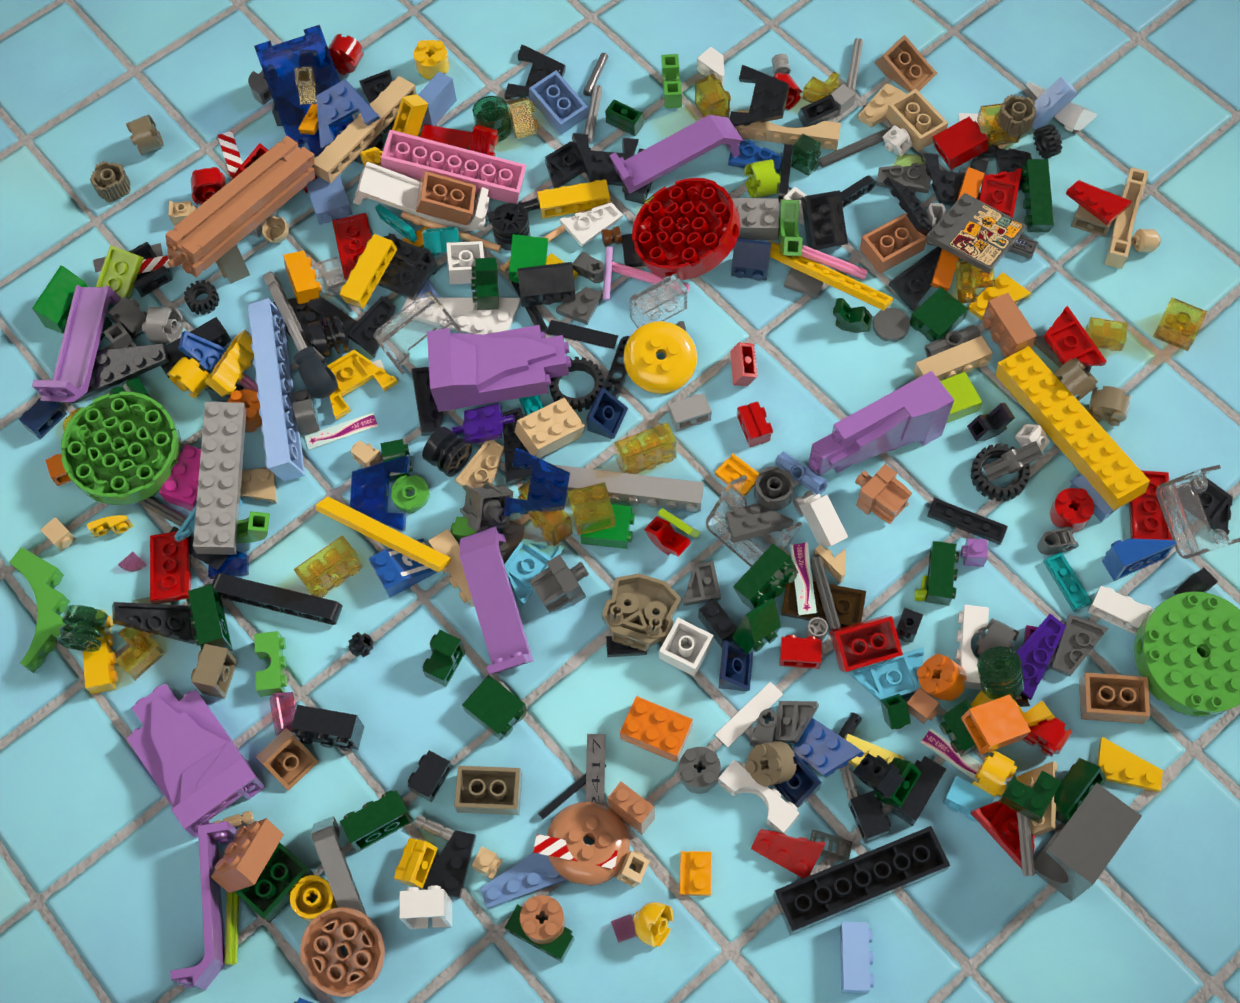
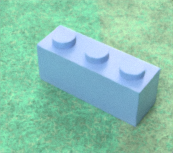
[1032,77,1078,129]
[840,922,874,993]

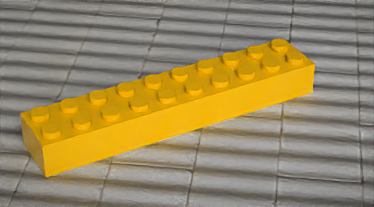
[995,346,1150,511]

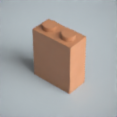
[608,781,655,835]

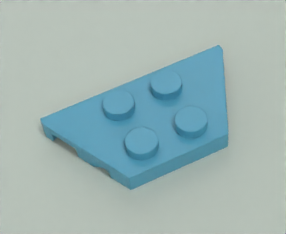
[504,539,565,606]
[850,647,924,703]

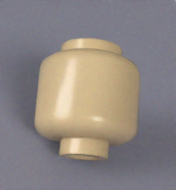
[1131,229,1161,252]

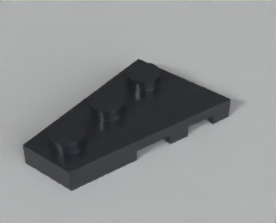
[347,296,396,358]
[419,830,477,898]

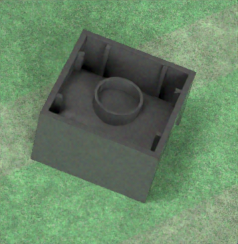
[1034,783,1142,901]

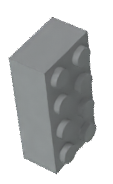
[731,198,779,240]

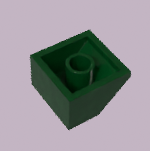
[732,598,781,655]
[939,699,977,757]

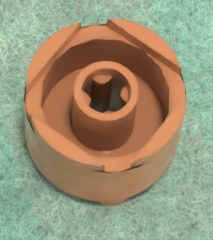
[520,895,565,944]

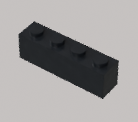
[160,317,231,378]

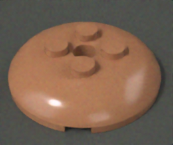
[547,802,630,886]
[300,907,385,997]

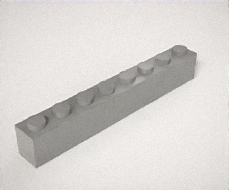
[549,465,704,512]

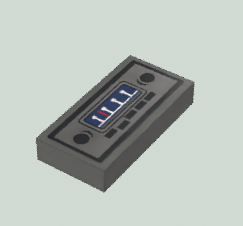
[1008,236,1038,259]

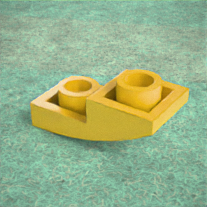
[86,515,133,538]

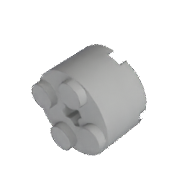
[142,307,183,344]

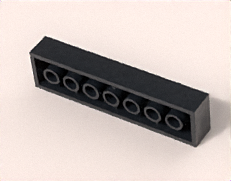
[773,826,951,936]

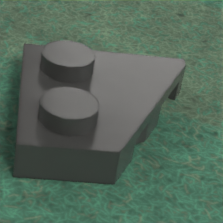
[556,287,603,325]

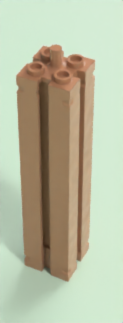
[165,136,315,278]

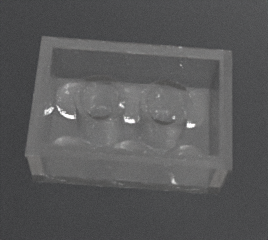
[629,274,687,328]

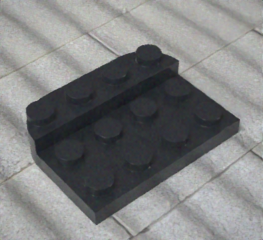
[378,233,438,301]

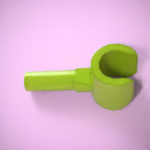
[914,575,928,601]

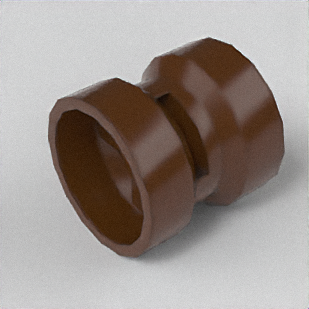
[601,226,622,247]

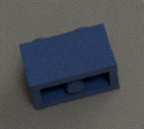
[18,398,67,440]

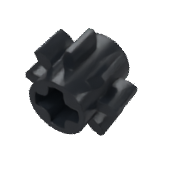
[348,632,373,658]

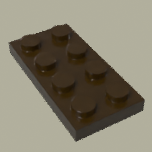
[781,581,866,627]

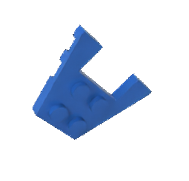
[316,79,381,150]

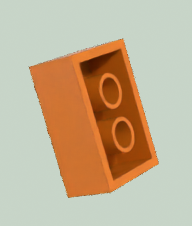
[620,696,693,763]

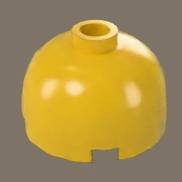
[633,902,673,948]

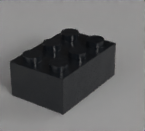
[800,190,848,250]
[291,705,364,751]

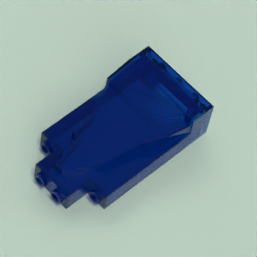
[254,24,354,157]

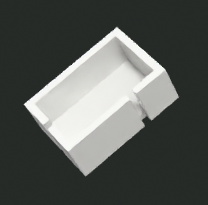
[400,886,452,929]

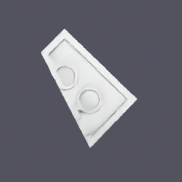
[559,202,623,247]

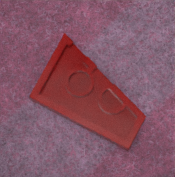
[1066,180,1132,225]
[751,829,826,878]

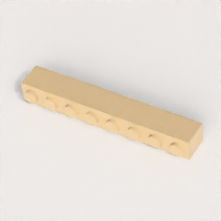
[312,76,416,184]

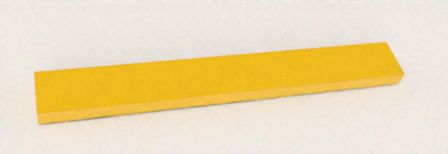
[768,240,893,311]
[315,497,451,572]

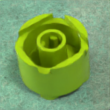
[744,159,780,198]

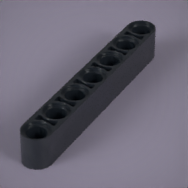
[212,573,343,625]

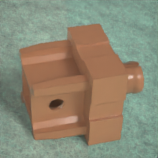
[855,464,912,524]

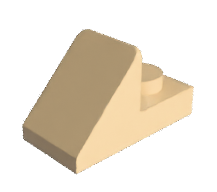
[813,544,846,583]

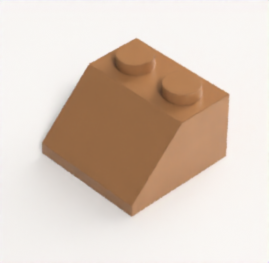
[256,728,319,791]

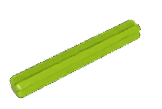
[224,892,239,965]

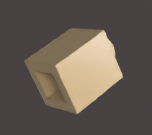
[40,517,76,551]

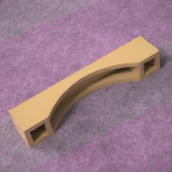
[735,110,841,150]
[1104,167,1148,269]

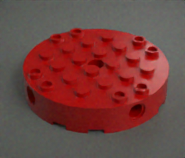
[632,178,741,280]

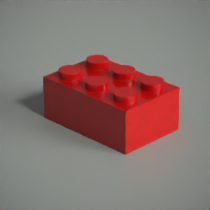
[829,615,903,672]

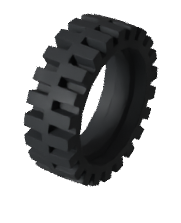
[549,357,604,412]
[970,444,1030,501]

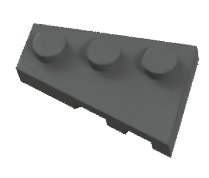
[876,163,931,193]

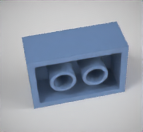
[529,70,588,135]

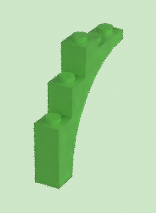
[9,547,76,673]

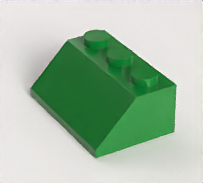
[32,265,88,334]

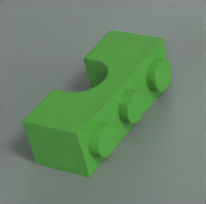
[661,54,682,108]
[254,631,287,697]

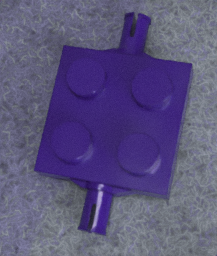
[452,403,515,444]

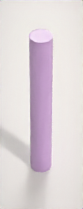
[603,247,613,301]

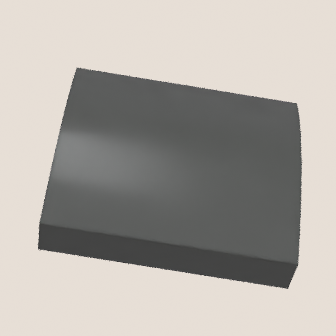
[784,267,830,298]

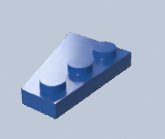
[728,140,783,174]
[178,331,227,374]

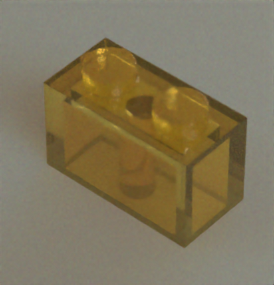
[1086,317,1128,351]

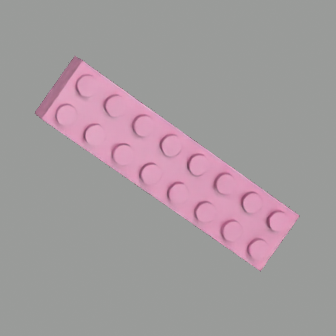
[381,130,526,204]

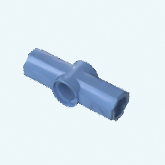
[775,451,828,494]

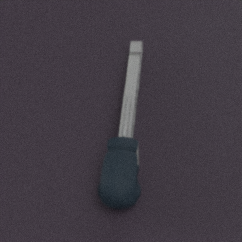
[263,271,338,398]

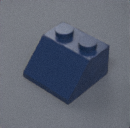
[731,238,771,281]

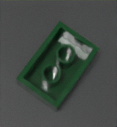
[733,543,799,610]
[186,584,233,652]
[339,790,414,852]
[234,842,314,923]

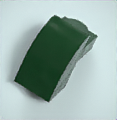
[833,298,873,333]

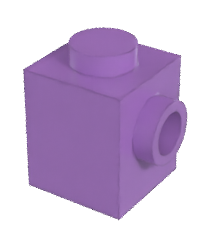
[961,539,988,567]

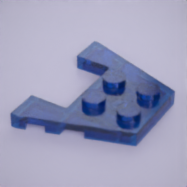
[503,448,570,516]
[350,456,410,531]

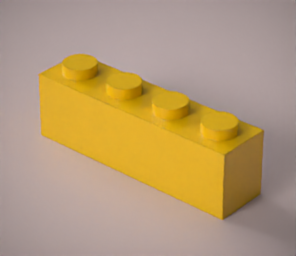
[537,180,610,219]
[340,234,397,309]
[80,610,118,694]

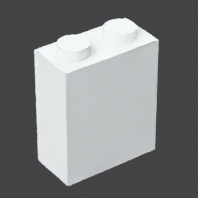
[799,494,848,547]

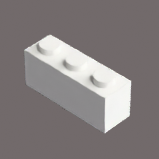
[1088,586,1153,635]

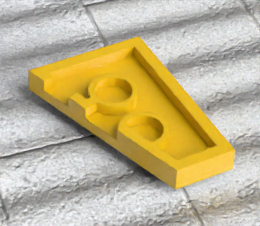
[968,272,1031,320]
[1097,737,1163,792]

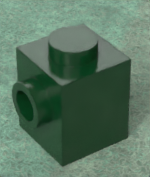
[880,694,911,730]

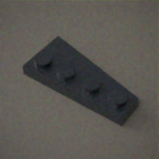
[889,247,942,311]

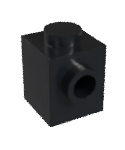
[896,607,923,642]

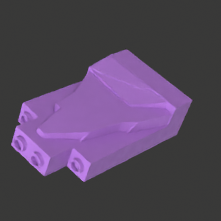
[427,325,571,412]
[809,371,954,475]
[126,683,266,838]

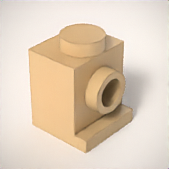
[168,201,196,226]
[350,441,382,472]
[472,846,503,880]
[615,851,650,888]

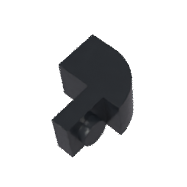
[967,403,1015,442]

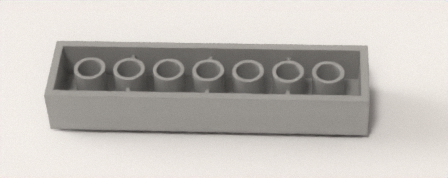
[193,402,246,555]

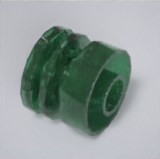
[472,96,512,142]
[57,605,108,652]
[977,646,1025,700]

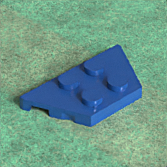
[794,718,865,777]

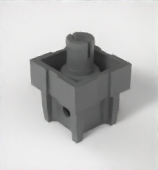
[460,482,514,531]
[529,554,589,613]

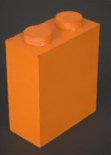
[961,695,1031,755]

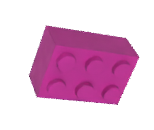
[159,444,201,511]

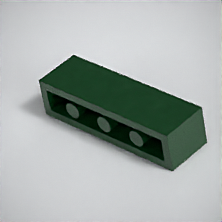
[1021,159,1054,232]

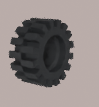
[1033,124,1062,159]
[184,280,220,315]

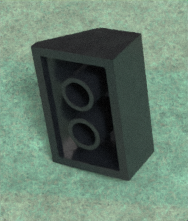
[517,262,576,307]

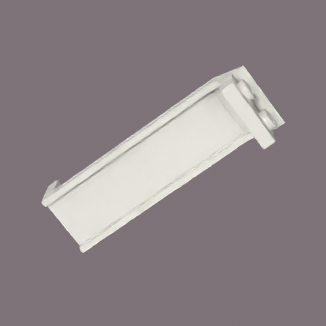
[353,162,489,232]

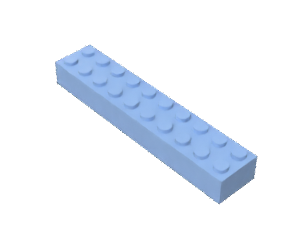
[247,298,305,482]

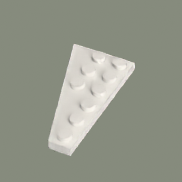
[401,298,521,335]

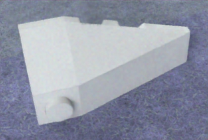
[1026,82,1097,132]

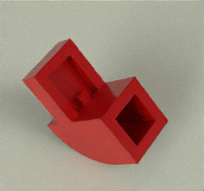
[644,516,691,557]

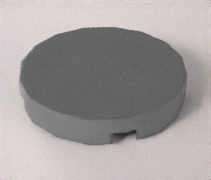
[873,308,910,342]

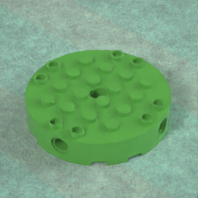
[61,392,182,505]
[1134,592,1240,717]

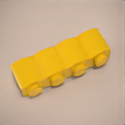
[205,329,254,397]

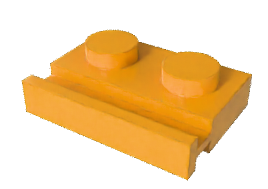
[715,453,759,497]
[680,851,711,896]

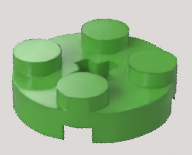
[391,475,430,514]

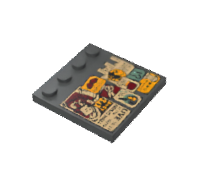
[926,193,1027,274]

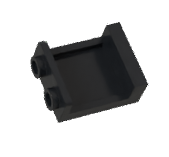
[129,242,173,298]

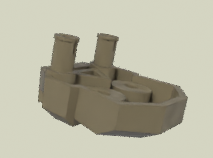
[602,573,681,652]

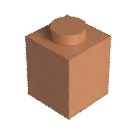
[907,688,939,724]

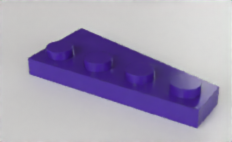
[1008,614,1066,701]

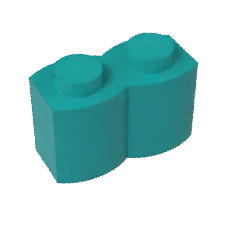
[422,226,460,256]

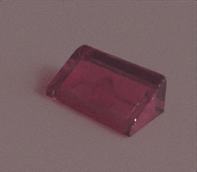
[269,692,296,736]

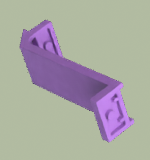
[610,115,743,194]
[32,285,121,402]
[459,526,534,674]
[170,821,237,990]

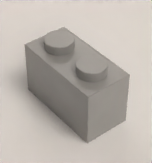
[669,393,712,431]

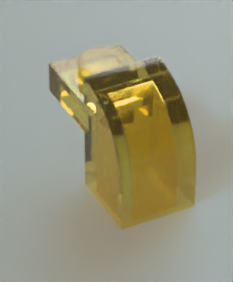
[294,67,317,105]
[802,72,840,103]

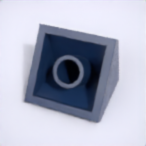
[586,387,628,439]
[718,640,753,691]
[774,751,822,808]

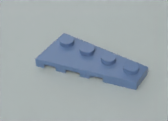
[480,853,568,910]

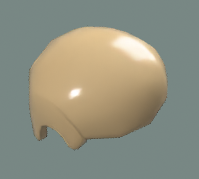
[262,216,289,243]

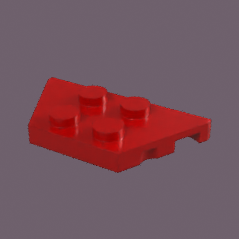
[979,168,1022,218]
[1044,306,1107,366]
[970,799,1036,869]

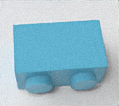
[943,776,994,822]

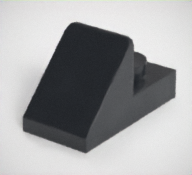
[1174,567,1218,595]

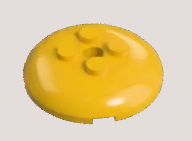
[623,321,697,394]

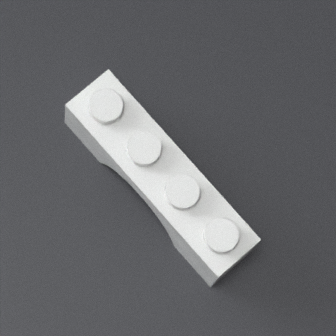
[955,605,989,690]
[718,760,800,834]

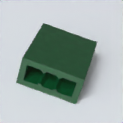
[910,287,969,342]
[462,675,527,740]

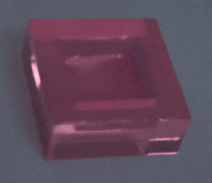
[611,914,637,943]

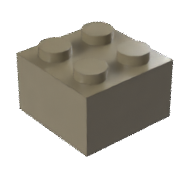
[191,644,238,699]

